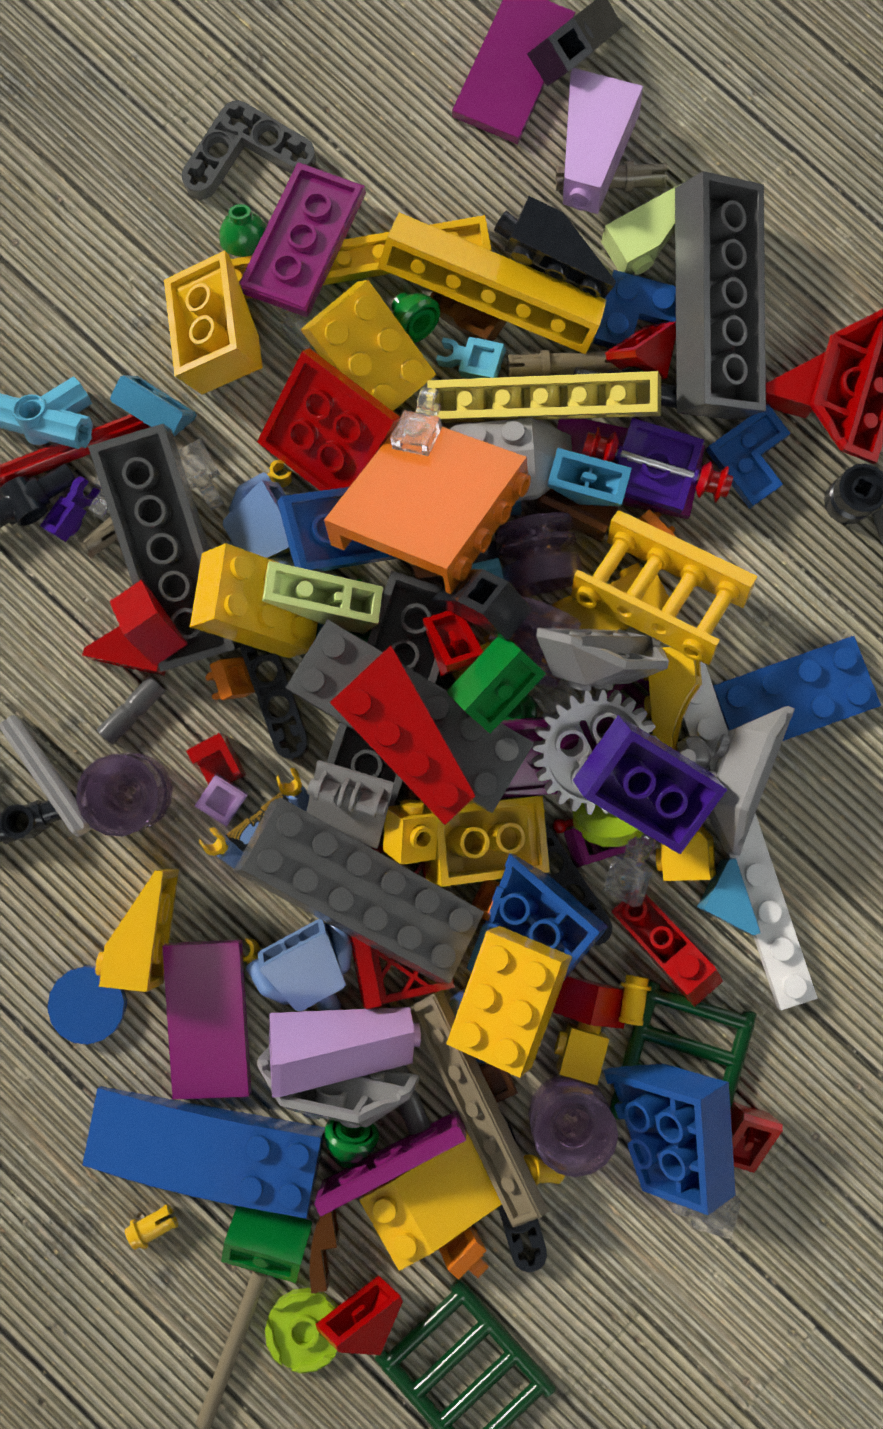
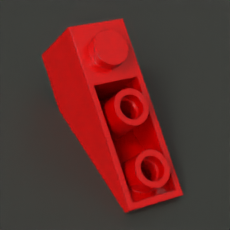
[611,887,723,1007]

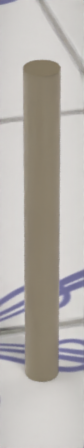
[196,1271,268,1429]

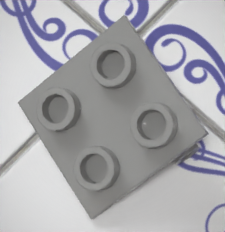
[306,760,394,849]

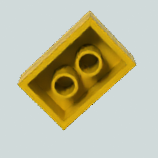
[300,280,437,411]
[190,543,318,658]
[446,926,572,1078]

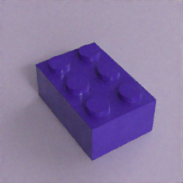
[573,715,727,854]

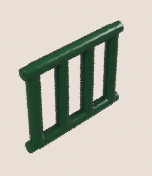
[608,979,757,1120]
[374,1279,556,1429]

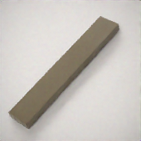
[410,990,549,1227]

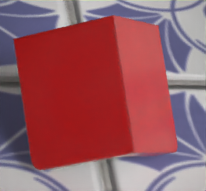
[186,733,247,785]

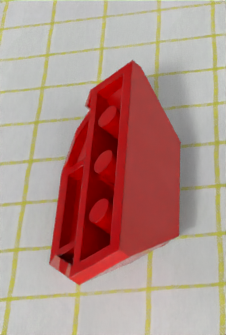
[810,309,883,464]

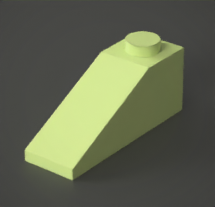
[601,181,686,275]
[262,561,383,634]

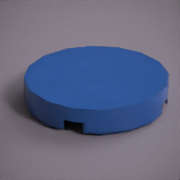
[47,965,127,1045]

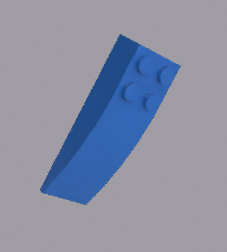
[82,1086,325,1218]

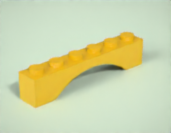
[643,647,716,881]

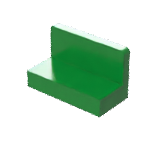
[447,637,546,734]
[221,1206,312,1283]

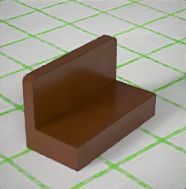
[535,489,618,542]

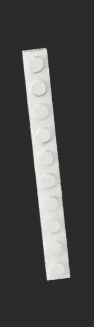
[659,644,818,1010]

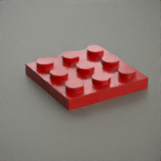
[257,348,400,491]

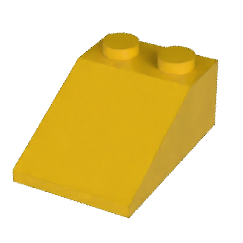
[164,250,263,395]
[424,796,550,887]
[95,868,179,992]
[359,1130,502,1271]

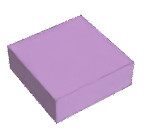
[195,773,248,827]

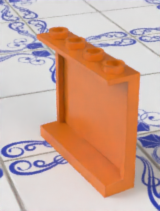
[324,414,531,594]

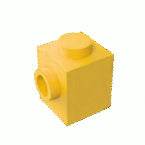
[383,799,438,865]
[554,1022,609,1085]

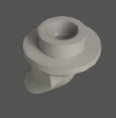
[677,736,711,769]

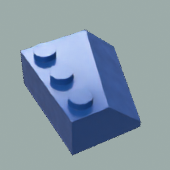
[467,853,608,982]
[603,1063,736,1215]

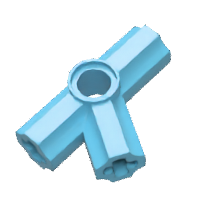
[0,376,93,449]

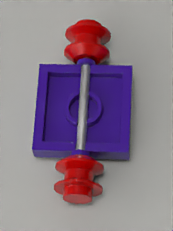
[581,418,733,514]

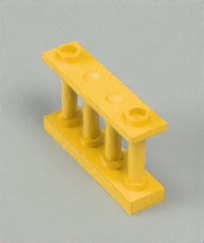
[571,510,758,665]

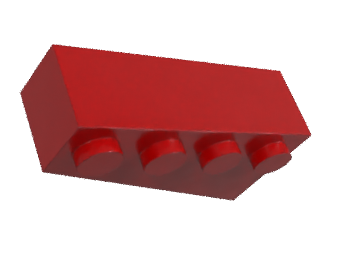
[330,645,476,825]

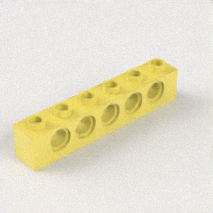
[427,371,661,423]

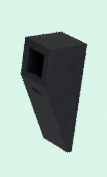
[527,0,623,87]
[504,196,616,298]
[432,569,533,642]

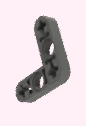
[182,100,316,200]

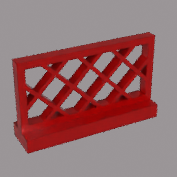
[350,845,455,1009]

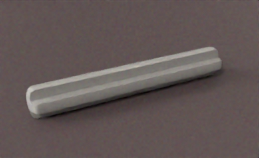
[0,715,93,837]

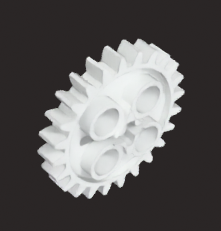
[532,689,659,815]

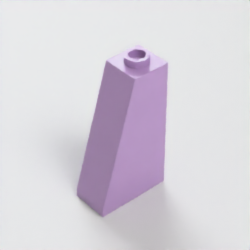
[563,68,643,214]
[269,1007,421,1098]

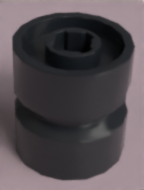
[824,463,883,525]

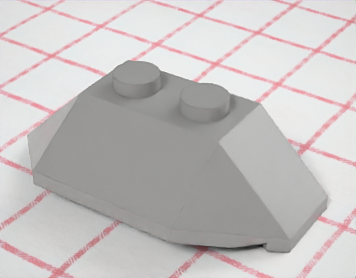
[450,417,572,501]
[536,628,669,691]
[708,706,795,855]
[257,1046,419,1128]

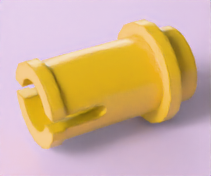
[619,975,652,1026]
[523,1154,566,1185]
[125,1203,179,1250]

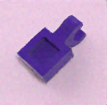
[40,476,103,542]

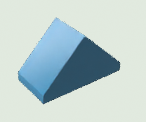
[547,448,632,506]
[697,858,761,936]

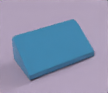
[110,375,197,436]

